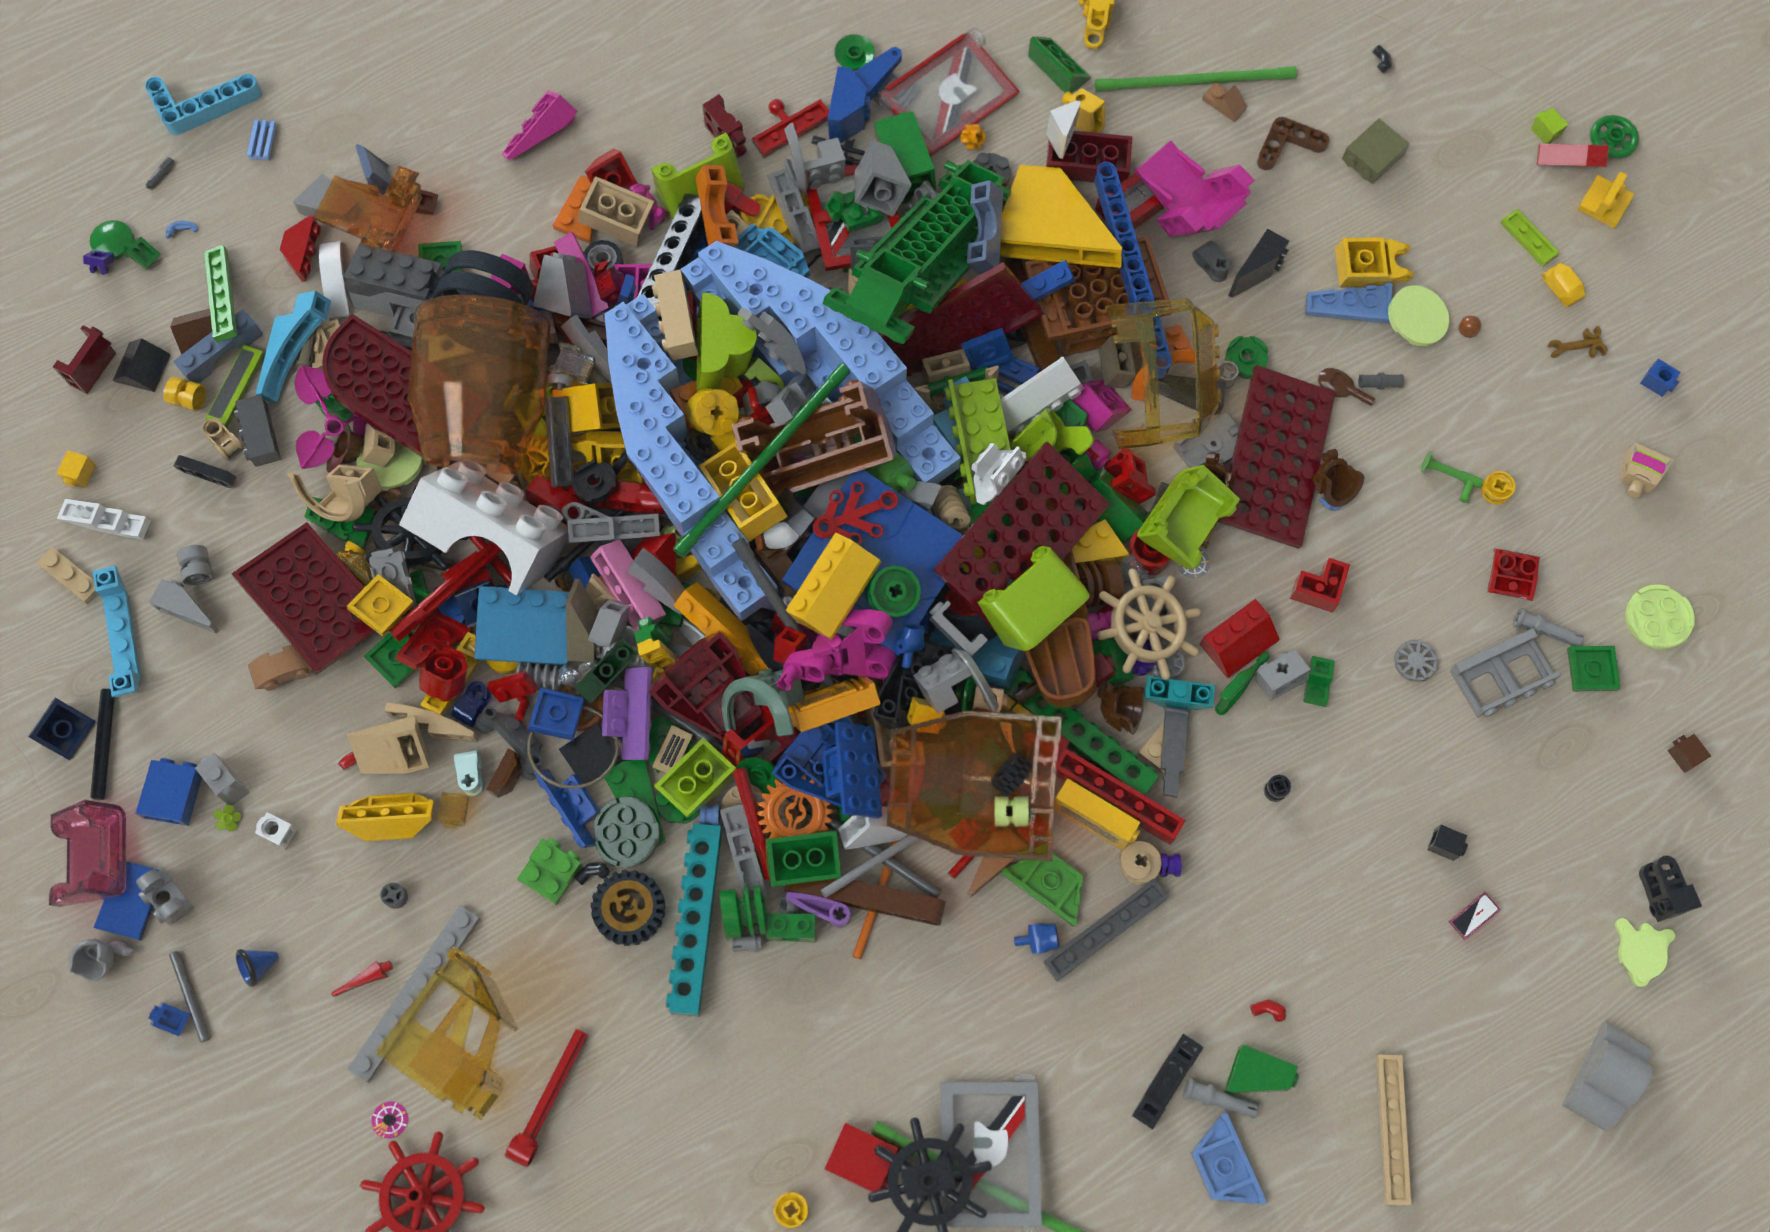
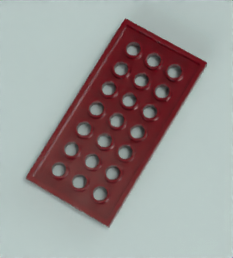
[1217,365,1336,549]
[932,441,1110,631]

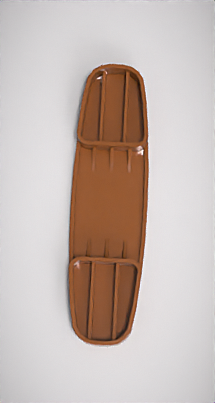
[1004,458,1097,707]

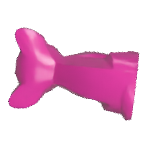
[628,184,669,230]

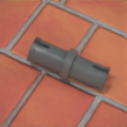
[1358,373,1404,390]

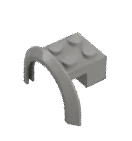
[784,123,845,193]
[913,648,999,713]

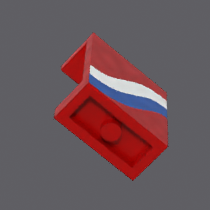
[722,705,775,768]

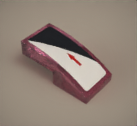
[1448,891,1501,940]

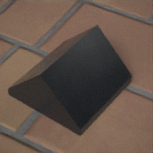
[113,338,170,392]

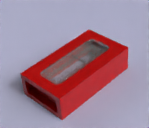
[1095,173,1165,232]

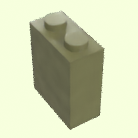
[1342,118,1410,184]

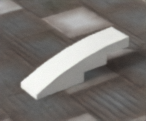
[57,499,151,540]

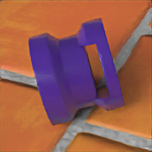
[1160,853,1182,877]

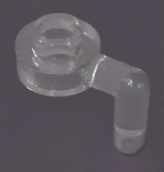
[558,659,597,687]

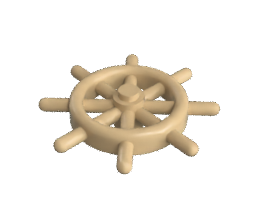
[1096,568,1201,680]

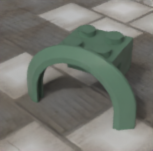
[721,669,804,736]

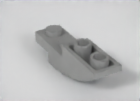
[738,307,806,375]

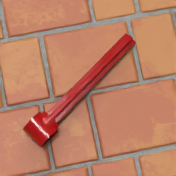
[505,1029,588,1168]

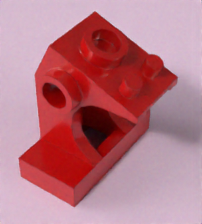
[1104,446,1156,504]

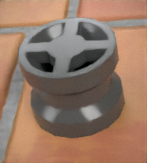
[380,883,408,909]

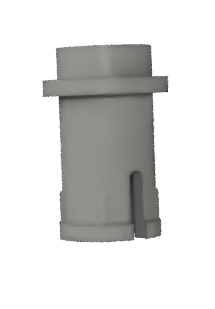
[732,933,762,952]

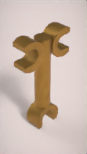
[1547,326,1608,358]

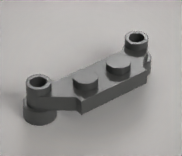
[475,706,543,781]

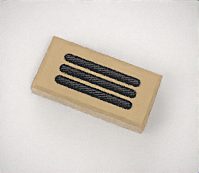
[652,725,692,773]

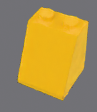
[552,383,620,433]

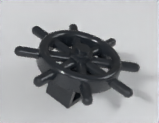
[868,1117,992,1232]

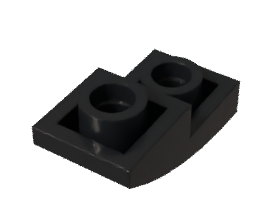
[777,488,817,536]

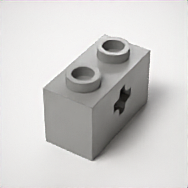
[1256,649,1311,701]

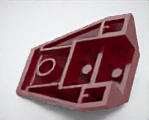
[649,630,762,741]

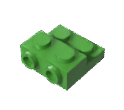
[517,838,583,905]

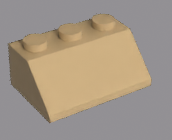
[578,176,654,247]

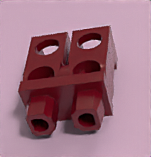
[702,94,747,158]

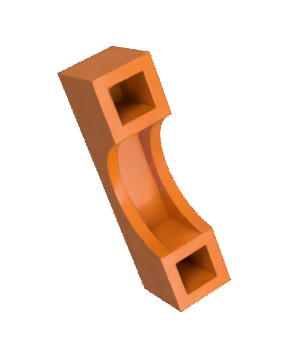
[695,165,739,248]

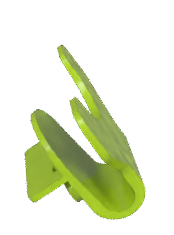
[1010,407,1094,473]

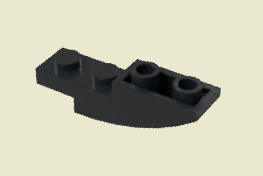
[746,621,821,691]

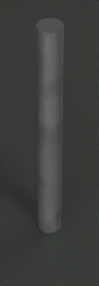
[169,951,210,1043]

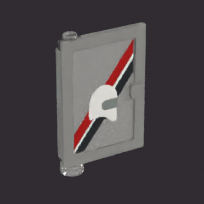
[941,1074,1042,1232]

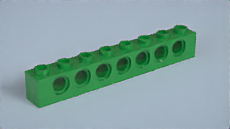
[997,667,1159,796]

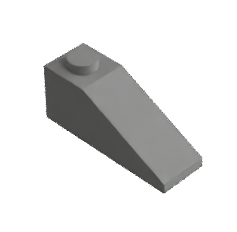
[149,579,218,633]

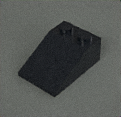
[1228,228,1289,298]

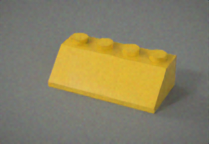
[785,532,881,640]

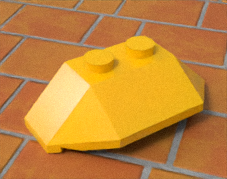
[336,793,434,841]

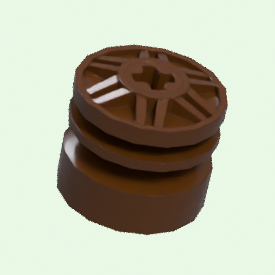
[1076,558,1124,608]

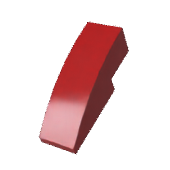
[525,475,595,524]

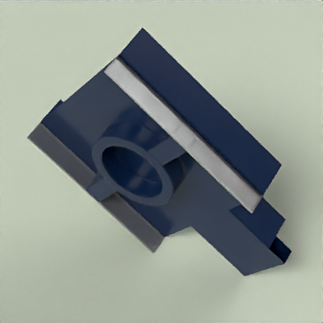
[454,579,508,628]

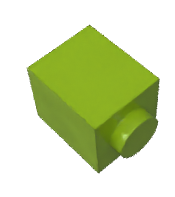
[1531,107,1569,144]

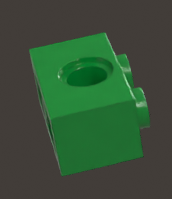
[767,913,816,942]

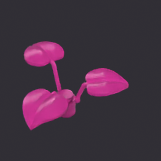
[295,365,370,469]

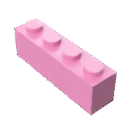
[590,539,666,632]

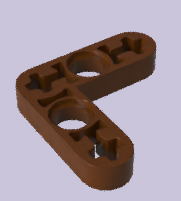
[1257,117,1330,170]

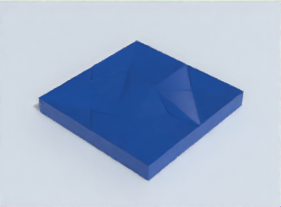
[781,470,962,657]

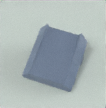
[355,144,396,197]

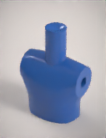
[896,624,925,668]
[1014,923,1059,954]

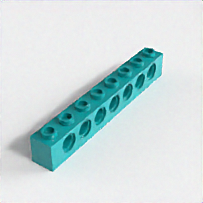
[666,823,722,1017]

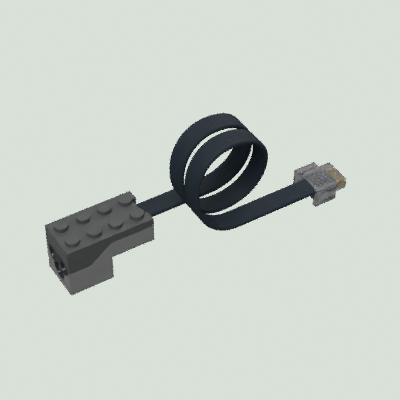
[343,243,596,386]

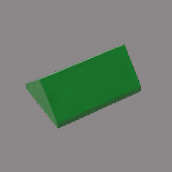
[1028,36,1091,93]
[1076,467,1148,544]
[766,831,841,887]

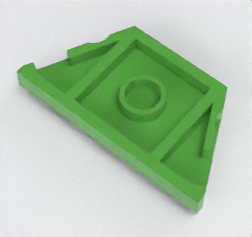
[1000,848,1084,927]

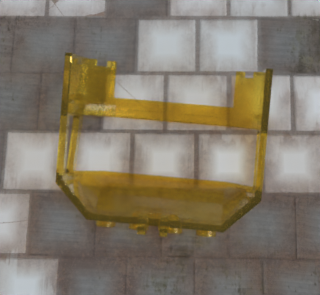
[1105,298,1221,449]
[375,947,518,1121]

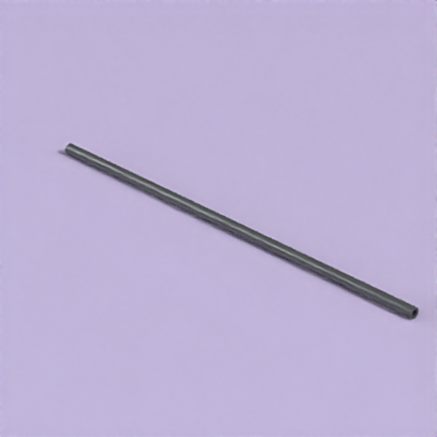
[583,658,942,898]

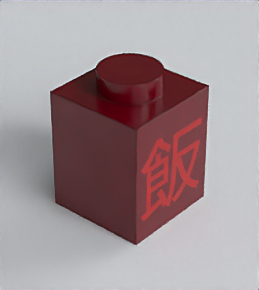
[594,268,625,305]

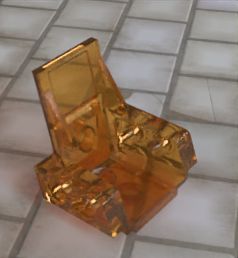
[313,166,422,252]

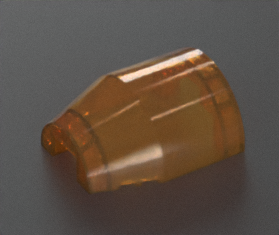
[408,295,551,475]
[886,711,1062,861]

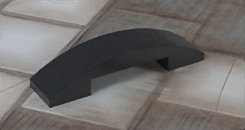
[1132,1033,1204,1130]

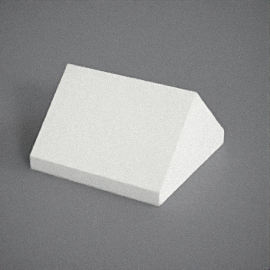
[1046,101,1081,159]

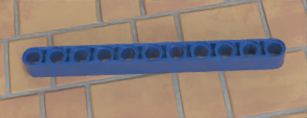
[1095,162,1172,379]

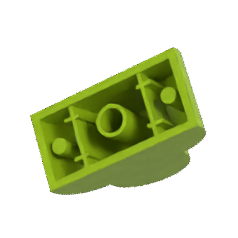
[696,293,757,393]

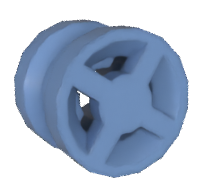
[699,804,720,826]

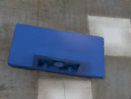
[822,722,882,818]

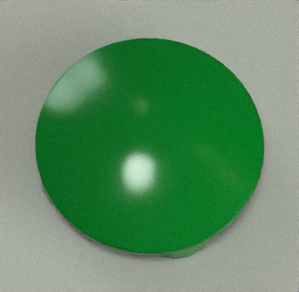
[90,220,134,260]

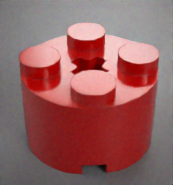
[1127,529,1171,575]
[419,647,467,702]

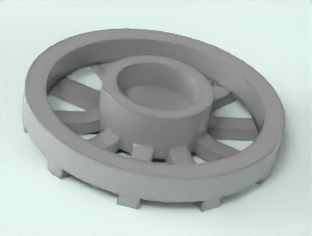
[1394,640,1437,682]

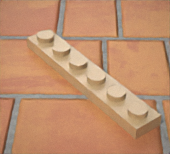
[1376,1054,1412,1206]

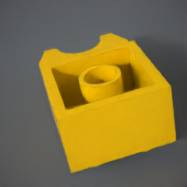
[1083,0,1115,49]
[1335,237,1414,287]
[571,431,643,484]

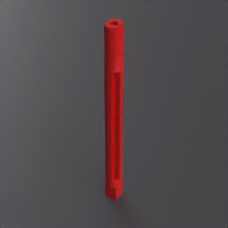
[388,541,503,642]

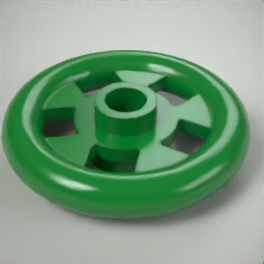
[1590,115,1639,159]

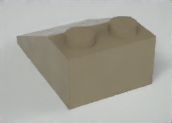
[566,579,601,663]

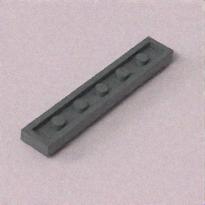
[1043,879,1169,981]

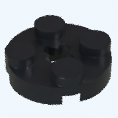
[572,461,618,505]

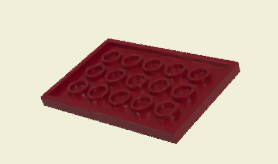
[231,522,376,675]

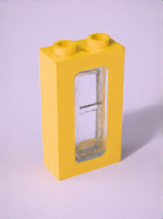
[1051,778,1140,851]

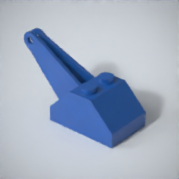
[828,47,902,143]

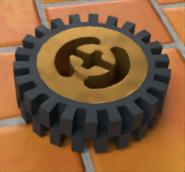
[590,870,666,946]

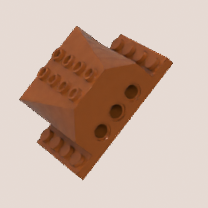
[1024,236,1173,356]

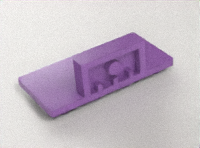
[602,667,653,760]

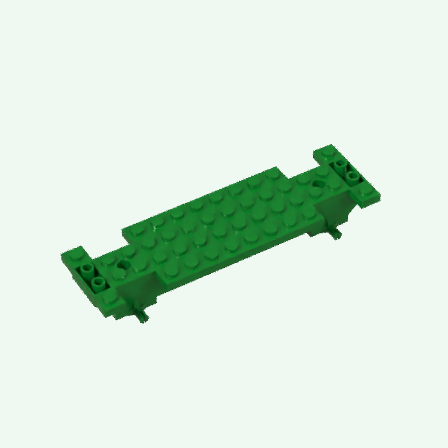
[823,160,1012,344]

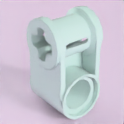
[454,750,483,797]

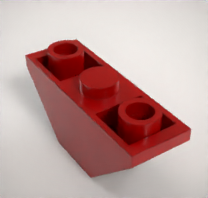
[280,215,321,282]

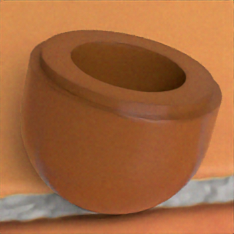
[1458,315,1481,338]

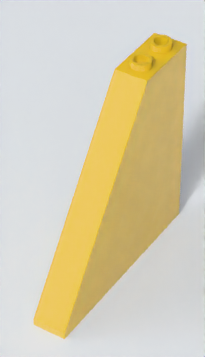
[1000,165,1122,268]

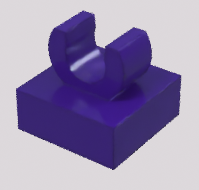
[83,250,114,275]

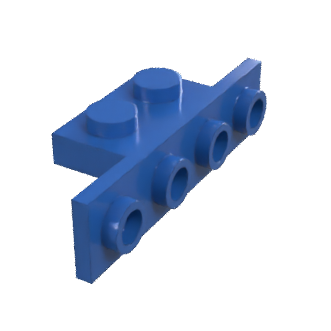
[534,769,600,848]

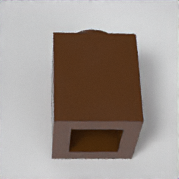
[1667,734,1711,773]

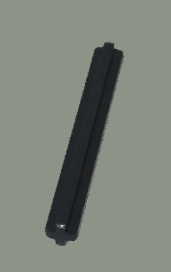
[90,688,114,800]

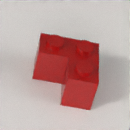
[1290,558,1350,613]

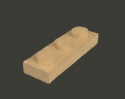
[37,547,98,605]

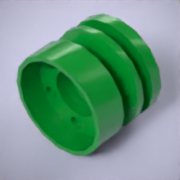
[720,885,768,940]

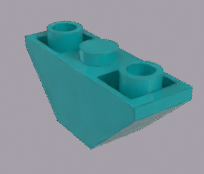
[1144,676,1215,711]

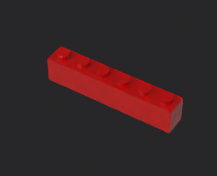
[1051,748,1186,845]

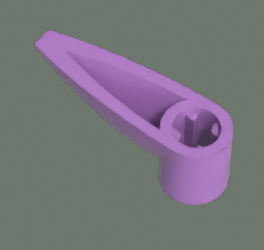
[785,892,850,928]

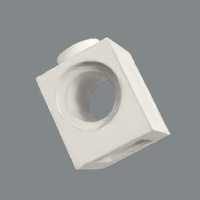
[255,812,297,849]

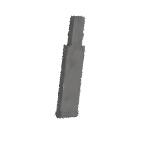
[1160,705,1189,798]

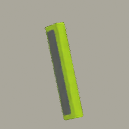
[205,345,265,428]

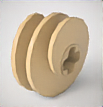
[1119,841,1162,885]

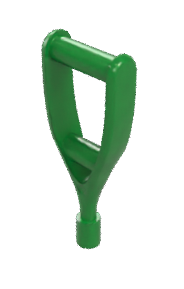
[1215,652,1270,715]

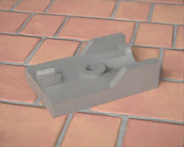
[1173,412,1239,468]

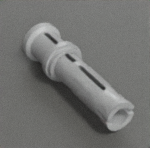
[1513,608,1584,646]
[1183,1078,1259,1118]

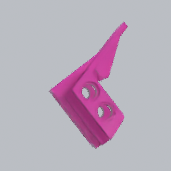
[1135,140,1255,237]

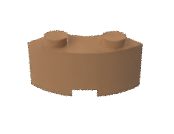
[248,645,313,691]

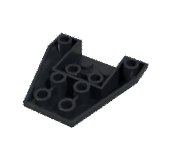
[873,640,965,740]

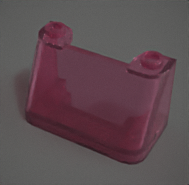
[49,800,126,907]

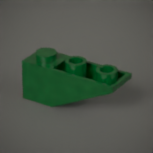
[574,638,639,703]

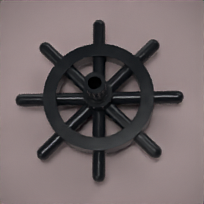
[352,485,470,573]

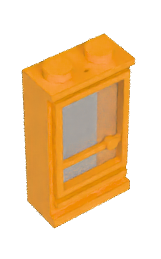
[788,676,881,732]

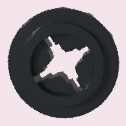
[684,431,717,463]

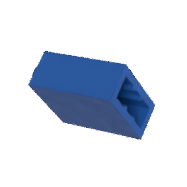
[135,758,202,826]

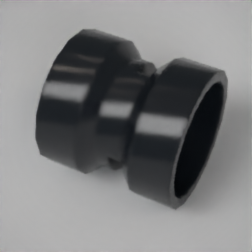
[1264,775,1291,802]

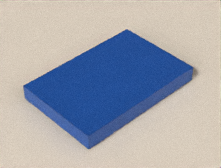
[93,860,160,941]

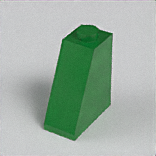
[1224,1045,1299,1094]

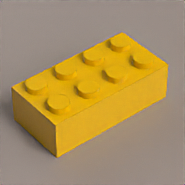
[699,441,788,542]

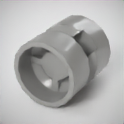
[177,545,213,585]

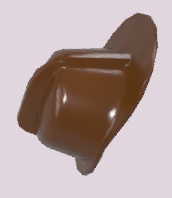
[326,424,365,473]

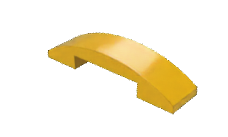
[420,632,480,715]

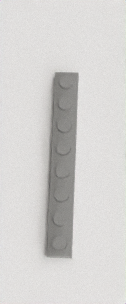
[348,905,480,1083]

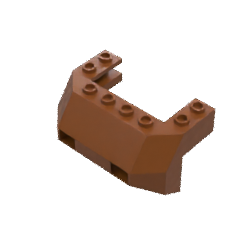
[732,380,896,498]

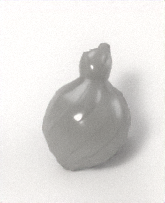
[69,939,134,981]

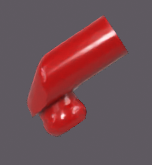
[1250,1000,1286,1022]

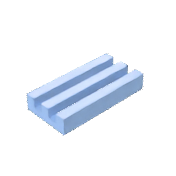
[247,119,277,160]

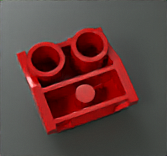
[1487,548,1540,601]

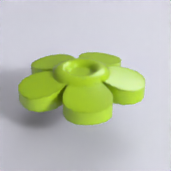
[213,805,241,831]

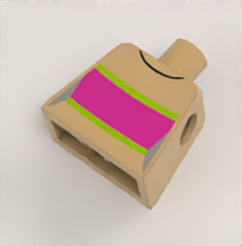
[1620,442,1674,498]

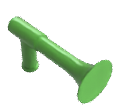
[1420,451,1483,503]

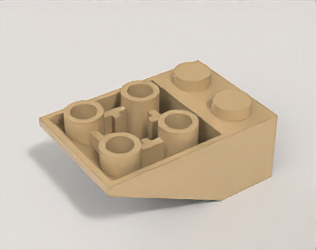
[347,716,429,774]

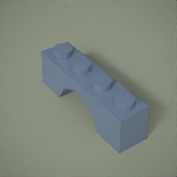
[967,180,1003,274]
[173,309,263,383]

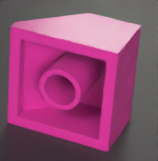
[1070,379,1132,432]

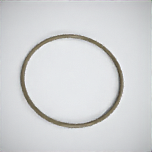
[527,706,619,789]

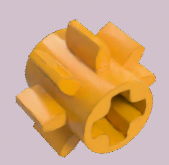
[960,124,986,150]

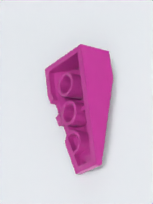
[501,90,578,160]

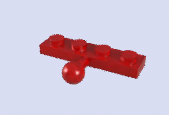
[752,99,829,157]

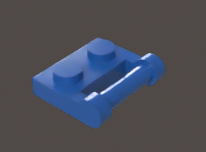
[993,357,1039,394]

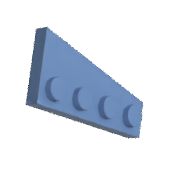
[1305,282,1392,324]

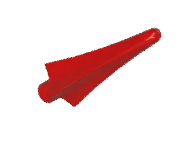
[331,960,393,997]

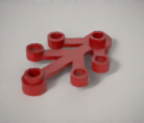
[813,481,898,545]

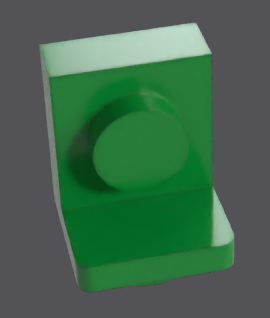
[124,236,161,271]

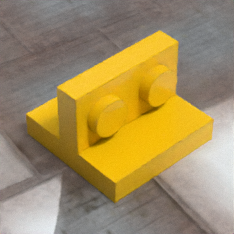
[1577,171,1634,228]
[347,574,414,637]

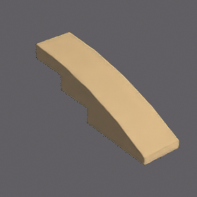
[385,702,478,742]

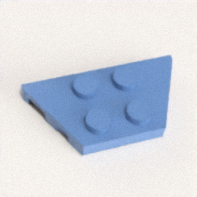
[1191,1112,1267,1204]

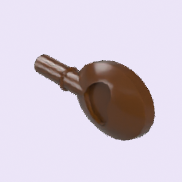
[1318,368,1375,406]

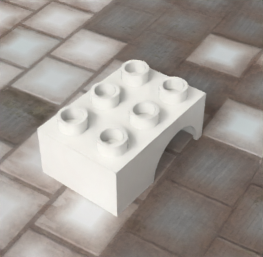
[399,459,569,595]

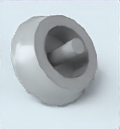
[547,368,574,390]

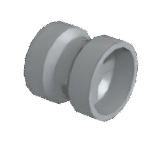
[1214,361,1239,389]

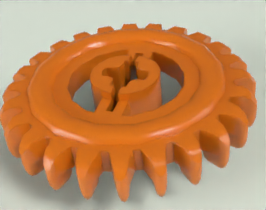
[757,775,834,839]

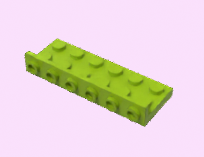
[945,378,1014,504]

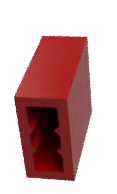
[824,1123,898,1192]

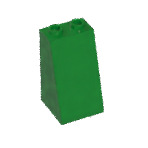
[874,111,937,204]

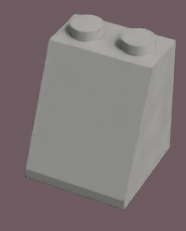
[855,140,911,217]
[533,252,592,319]

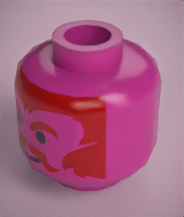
[1084,440,1112,471]

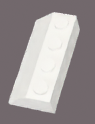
[1000,357,1085,437]

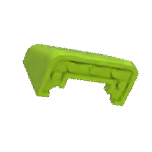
[651,133,745,220]
[1137,465,1240,569]
[978,546,1090,651]

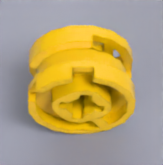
[1481,471,1516,505]
[774,1192,808,1228]

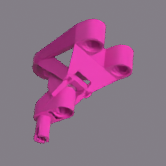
[776,609,896,691]

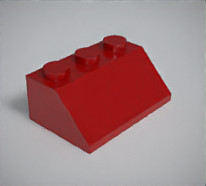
[1199,599,1280,679]

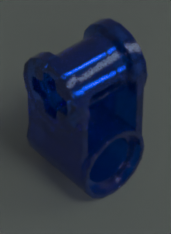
[451,681,492,727]

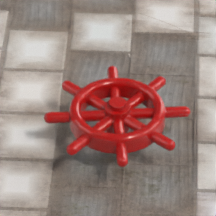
[360,1131,485,1232]

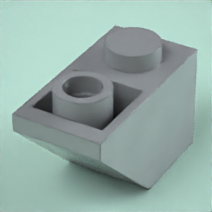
[588,600,630,647]

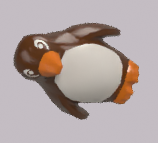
[754,520,812,559]

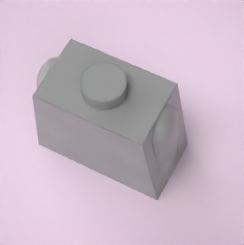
[195,753,249,806]

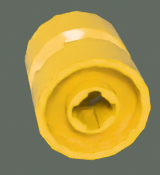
[163,376,206,411]

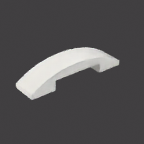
[319,241,351,320]

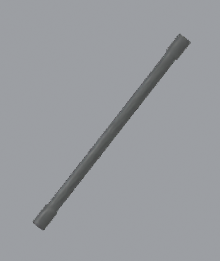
[732,537,864,726]

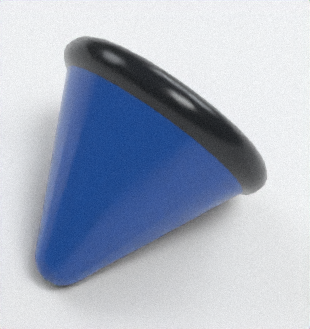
[236,949,279,987]

